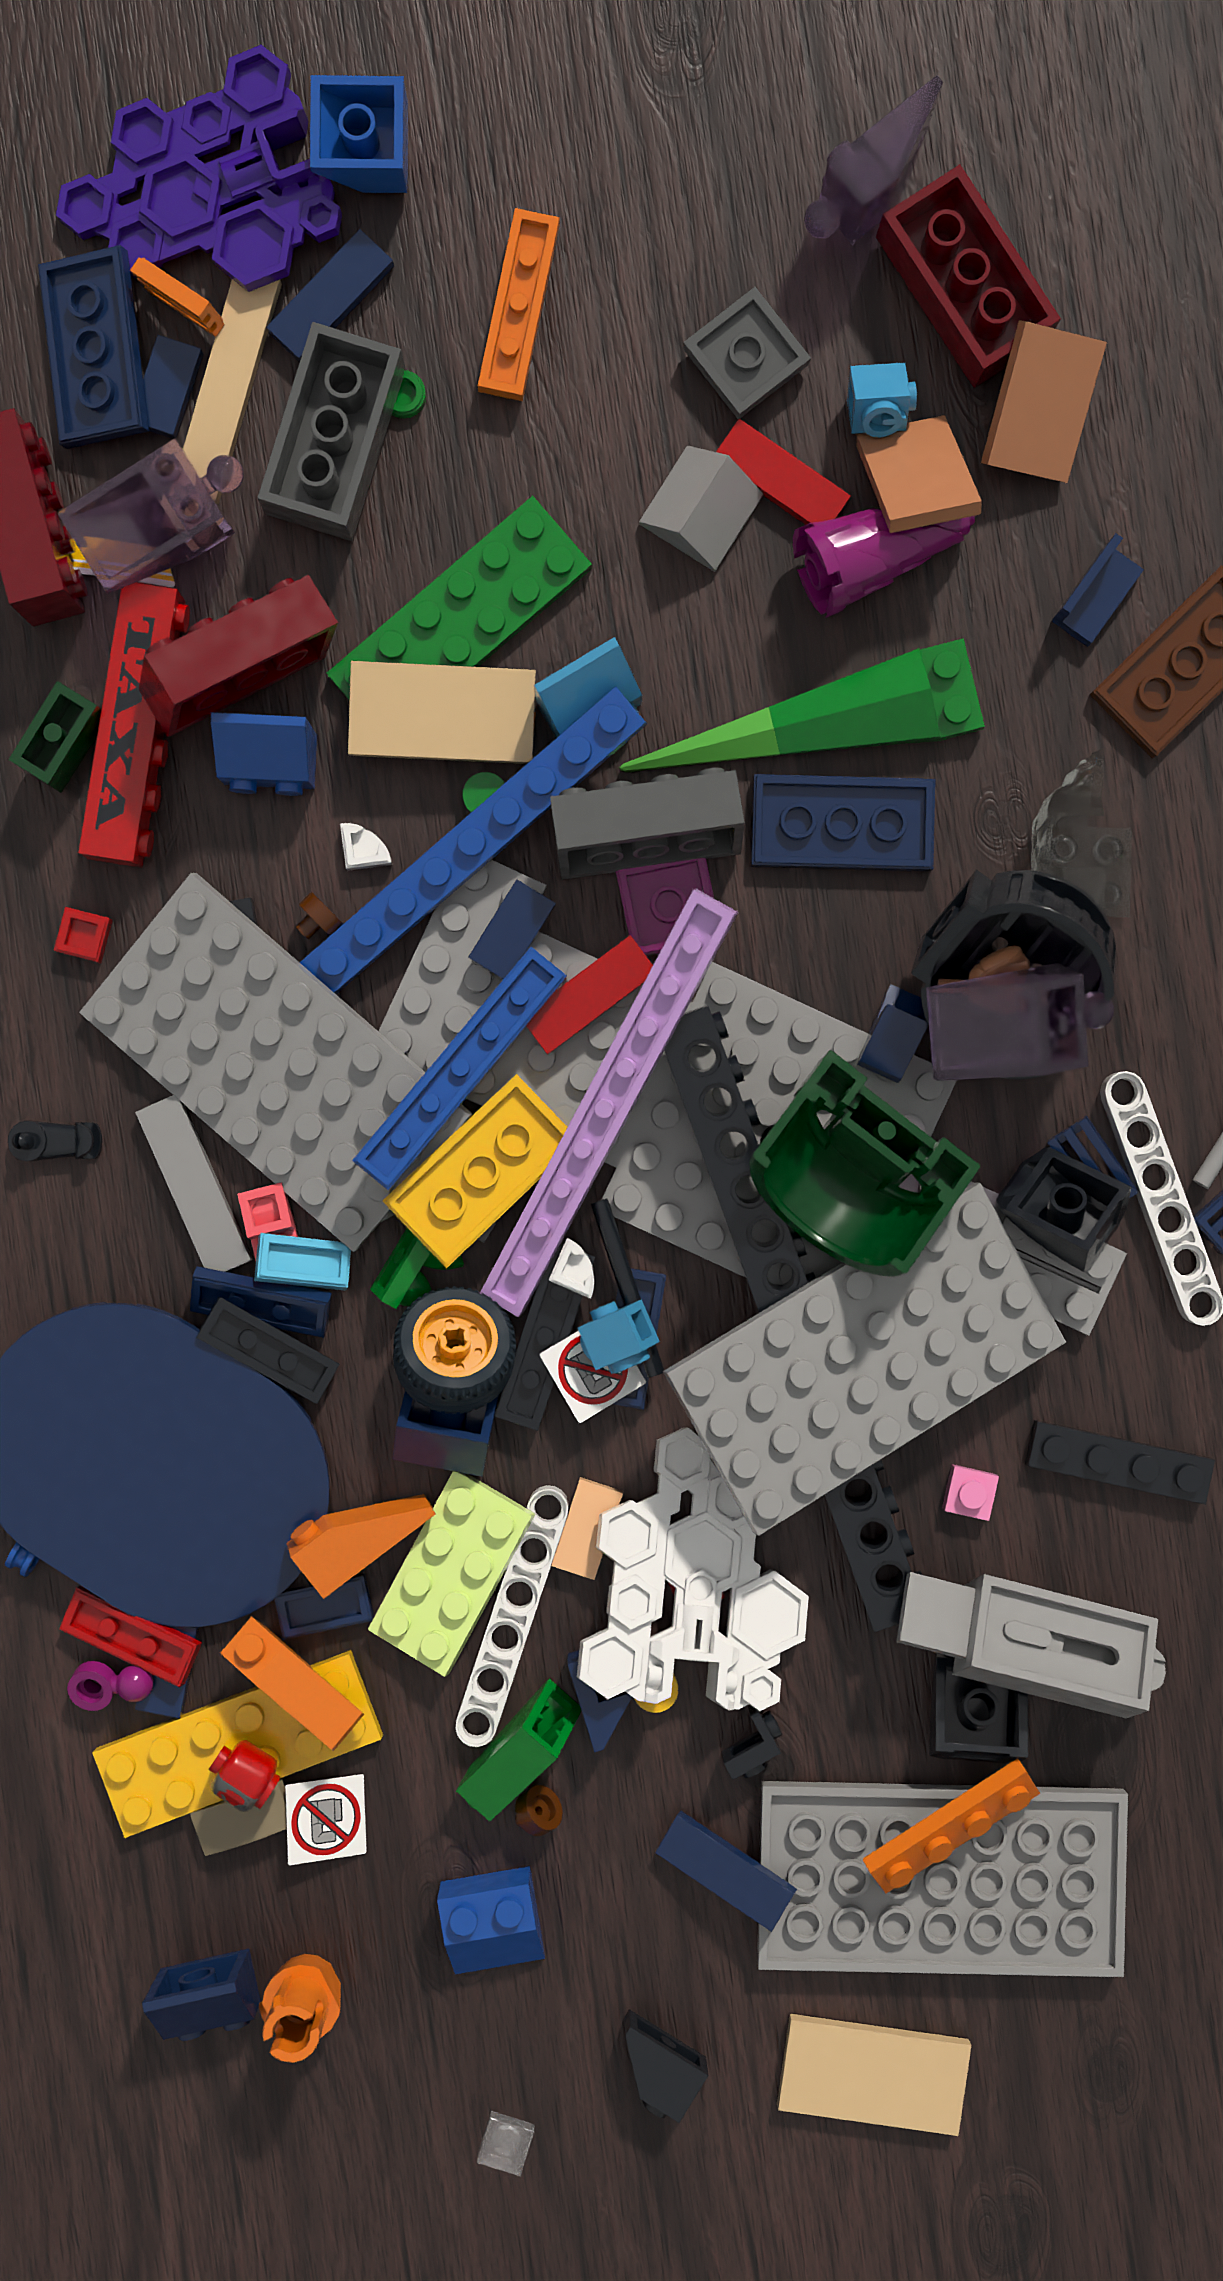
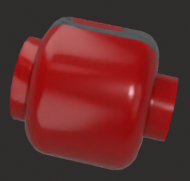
[208,1740,281,1812]

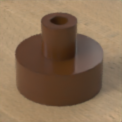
[296,891,343,940]
[515,1785,563,1836]

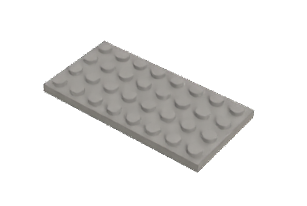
[79,873,473,1252]
[663,1183,1066,1536]
[757,1781,1128,1977]

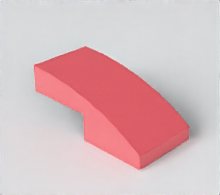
[237,1182,299,1261]

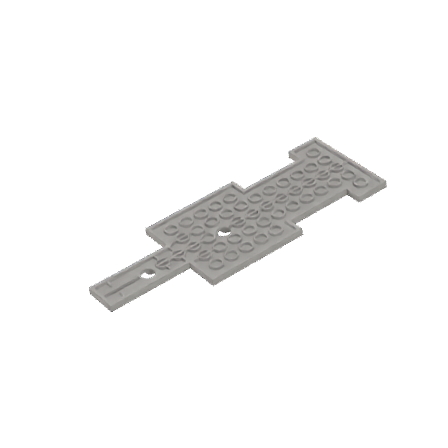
[379,860,1127,1336]

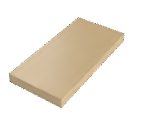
[348,661,536,764]
[777,2014,972,2136]

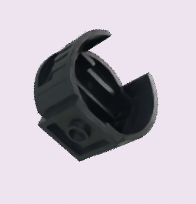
[911,870,1117,1079]

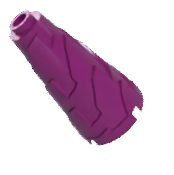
[793,508,975,617]

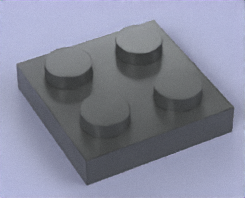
[683,287,811,419]

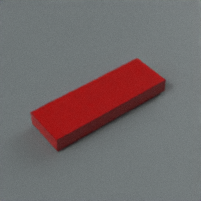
[716,418,851,525]
[526,935,653,1055]
[59,1586,202,1687]

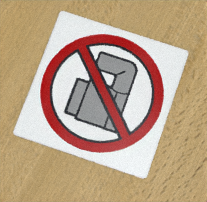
[540,1331,646,1423]
[285,1774,366,1865]

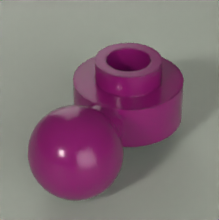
[67,1661,153,1711]

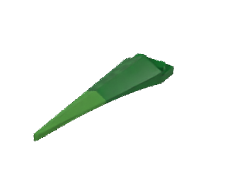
[619,638,985,772]

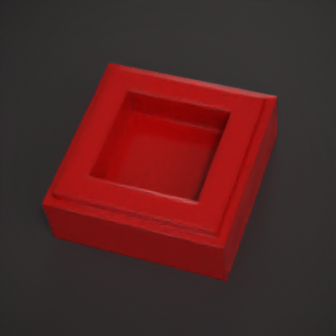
[54,907,113,963]

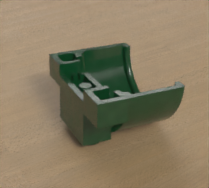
[749,1049,981,1277]

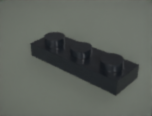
[196,1296,340,1404]

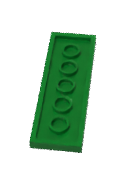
[327,496,592,701]

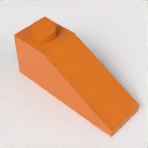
[287,1494,436,1599]
[220,1616,364,1751]

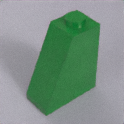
[456,1678,582,1822]

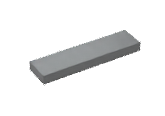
[135,1095,253,1272]

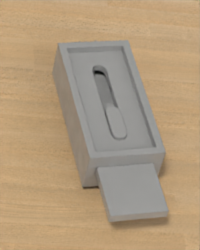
[896,1572,1166,1718]

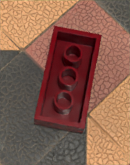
[876,164,1061,388]
[0,408,88,627]
[139,575,338,737]

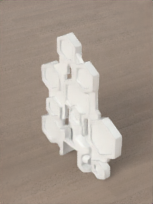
[577,1427,809,1711]

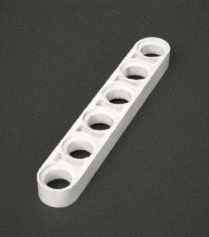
[1100,1071,1223,1326]
[455,1485,569,1747]

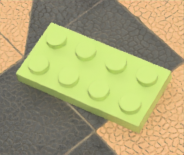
[368,1471,536,1677]

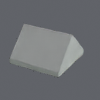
[639,445,764,572]

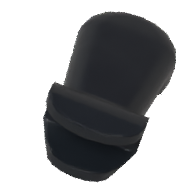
[8,1120,102,1162]

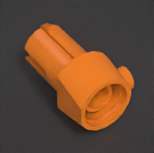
[259,1954,341,2063]

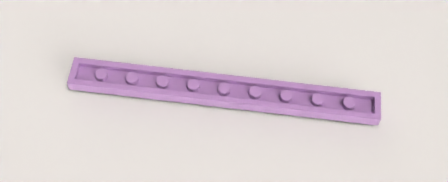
[480,889,738,1317]

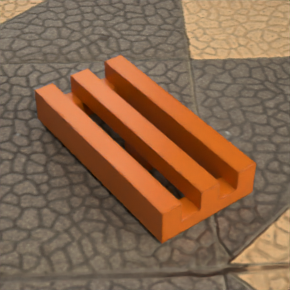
[130,257,225,337]

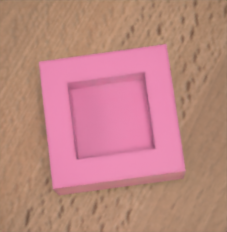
[942,1464,999,1521]

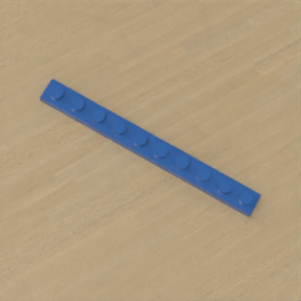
[299,687,647,994]

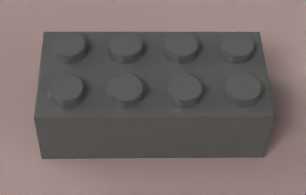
[257,322,406,541]
[550,768,745,880]

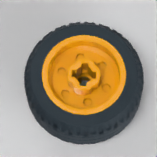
[393,1286,516,1414]

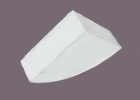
[340,823,393,871]
[549,1238,594,1299]

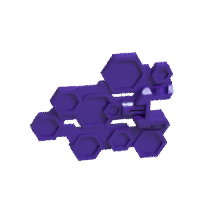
[56,45,342,292]

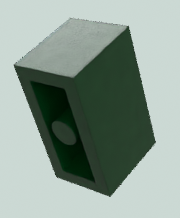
[8,681,102,793]

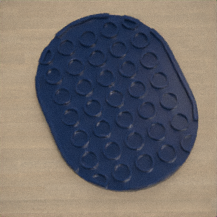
[0,1302,330,1627]

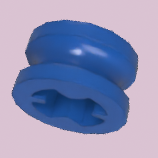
[5,1542,40,1578]

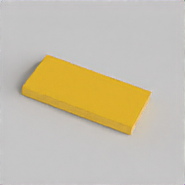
[382,1074,567,1268]

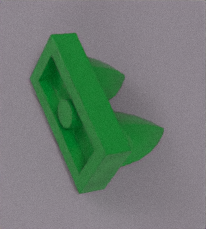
[370,1228,464,1309]

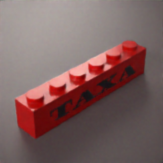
[78,580,190,868]

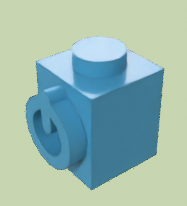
[847,363,917,438]
[578,1299,660,1374]

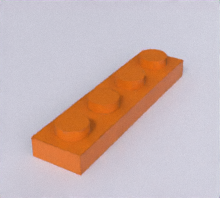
[478,208,560,401]
[862,1758,1040,1894]

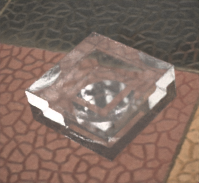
[477,2111,535,2176]

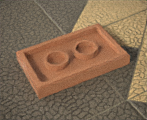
[981,320,1107,483]
[856,415,982,533]

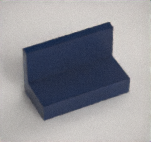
[1051,533,1144,647]

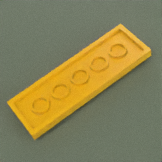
[92,1650,383,1838]

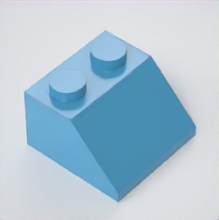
[534,637,642,738]

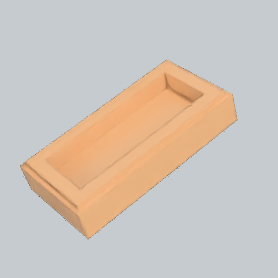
[551,1477,623,1580]

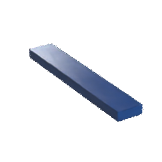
[352,947,567,1191]

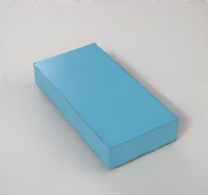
[254,1233,351,1291]

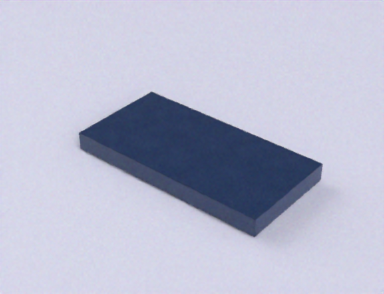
[38,245,149,449]
[751,774,935,871]

